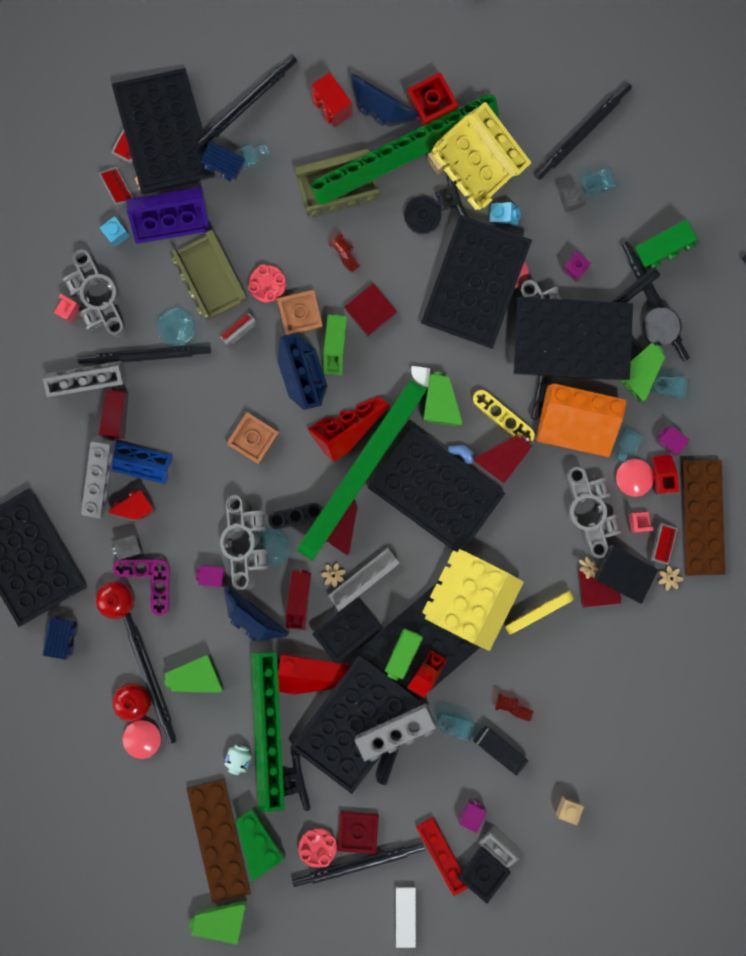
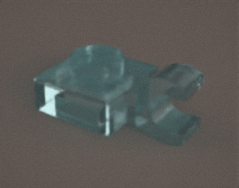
[234,144,270,170]
[616,428,644,463]

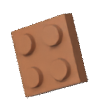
[277,290,323,335]
[226,412,279,465]

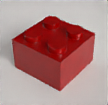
[311,72,353,128]
[406,72,458,126]

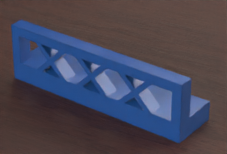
[112,441,173,484]

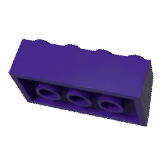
[127,187,210,244]

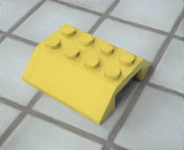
[432,102,531,210]
[422,549,524,651]

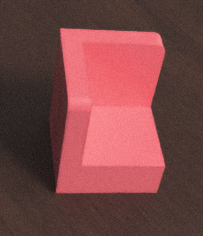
[54,294,81,323]
[628,512,654,533]

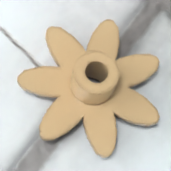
[579,557,598,579]
[321,563,346,588]
[658,566,683,591]

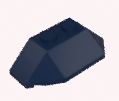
[351,73,417,127]
[277,333,327,410]
[225,586,290,641]

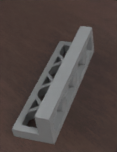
[328,548,400,611]

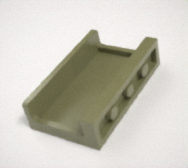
[295,149,380,217]
[171,230,248,321]

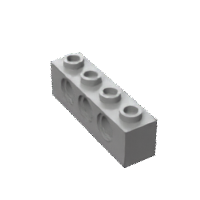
[43,361,126,397]
[81,436,116,519]
[355,703,436,761]

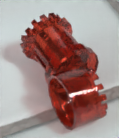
[329,233,360,273]
[495,693,534,721]

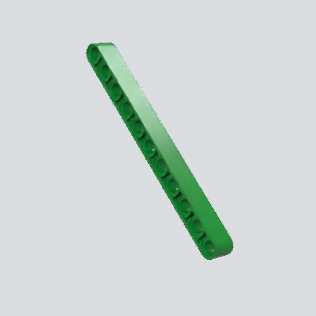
[310,94,499,204]
[296,379,427,561]

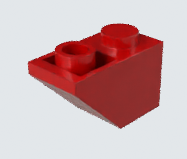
[652,455,680,495]
[108,489,156,520]
[407,649,447,698]

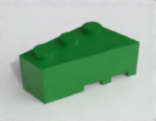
[635,219,700,269]
[236,806,286,882]

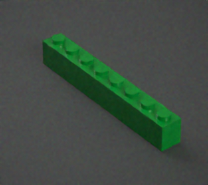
[251,651,285,812]

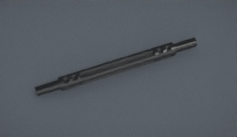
[197,55,297,148]
[535,82,632,180]
[622,241,690,362]
[77,345,211,364]
[123,615,177,744]
[292,843,425,887]

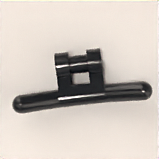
[435,175,468,217]
[531,376,550,420]
[283,754,311,811]

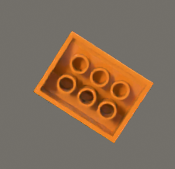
[536,383,627,458]

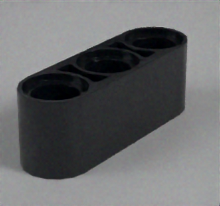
[268,503,323,529]
[473,726,529,776]

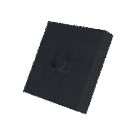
[456,847,511,904]

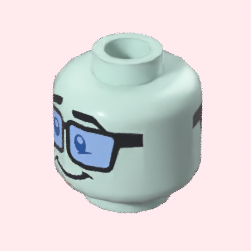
[224,744,252,775]

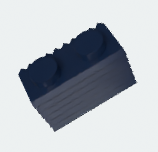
[201,141,246,182]
[42,616,78,660]

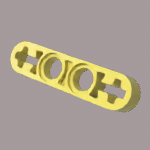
[472,390,535,441]
[504,590,575,635]

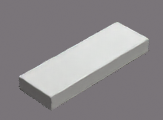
[396,887,416,948]

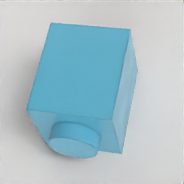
[100,216,130,248]

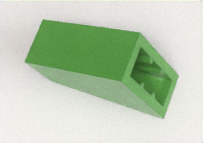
[324,314,347,375]
[620,342,665,403]
[423,372,462,427]
[385,628,423,680]
[164,654,224,693]
[189,900,247,945]

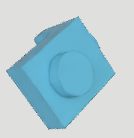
[490,202,521,226]

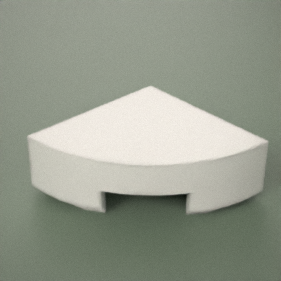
[411,366,430,388]

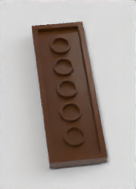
[682,460,725,576]
[186,778,251,904]

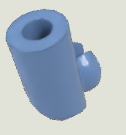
[448,445,475,464]

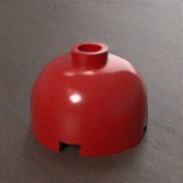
[96,581,135,619]
[112,683,152,722]

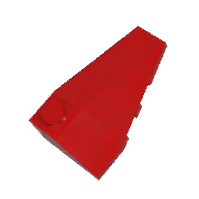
[308,396,390,462]
[278,653,351,695]

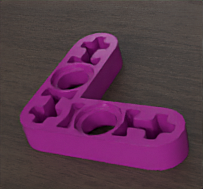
[113,560,170,616]

